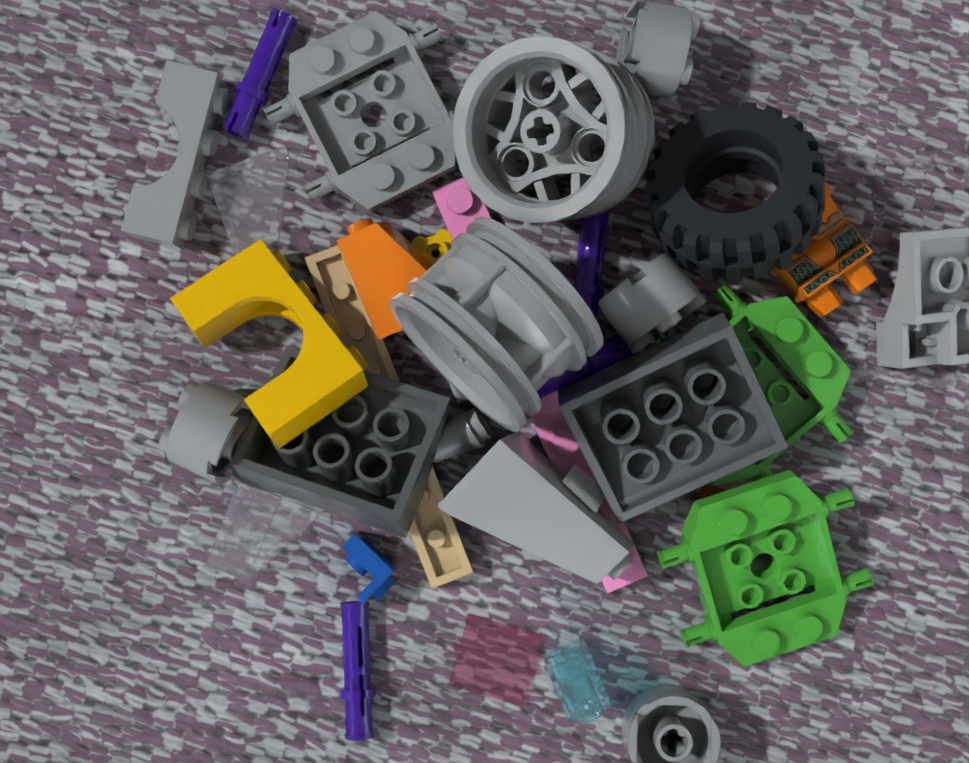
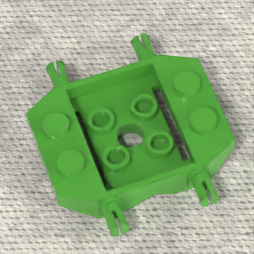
[650,282,854,486]
[656,470,874,667]

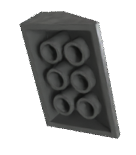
[558,313,788,523]
[230,346,451,538]

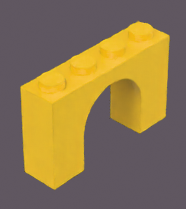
[170,239,368,449]

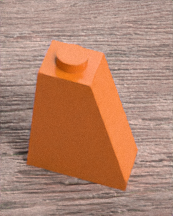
[336,217,433,340]

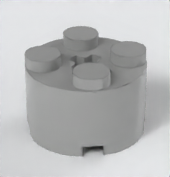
[616,0,700,99]
[598,251,707,355]
[158,381,253,485]
[621,685,721,763]

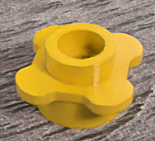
[412,229,453,264]

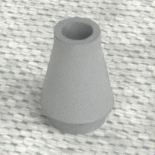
[434,407,492,464]

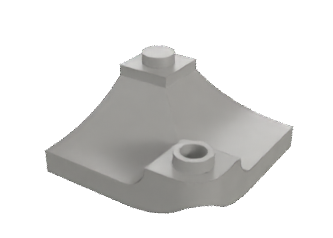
[876,226,969,369]

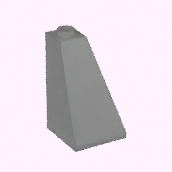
[437,431,634,584]

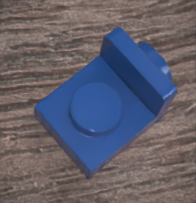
[342,531,397,604]

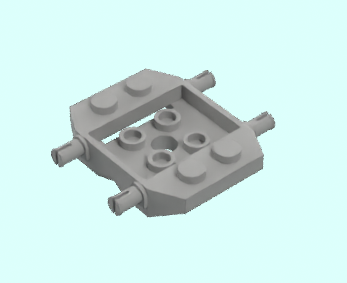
[263,11,456,212]

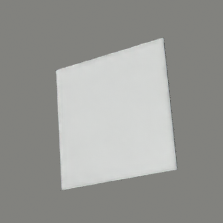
[562,464,606,513]

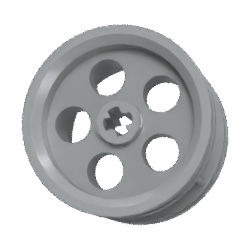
[389,217,604,432]

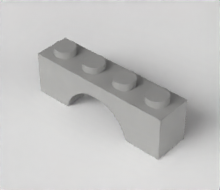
[121,60,230,250]

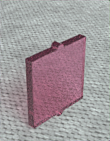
[449,614,543,706]

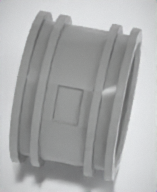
[452,36,655,223]

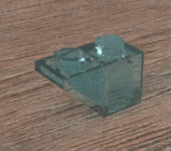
[542,637,612,724]

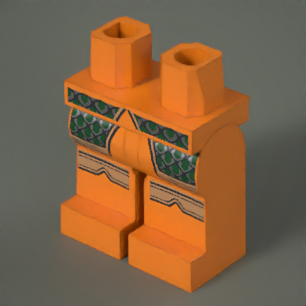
[771,182,877,318]

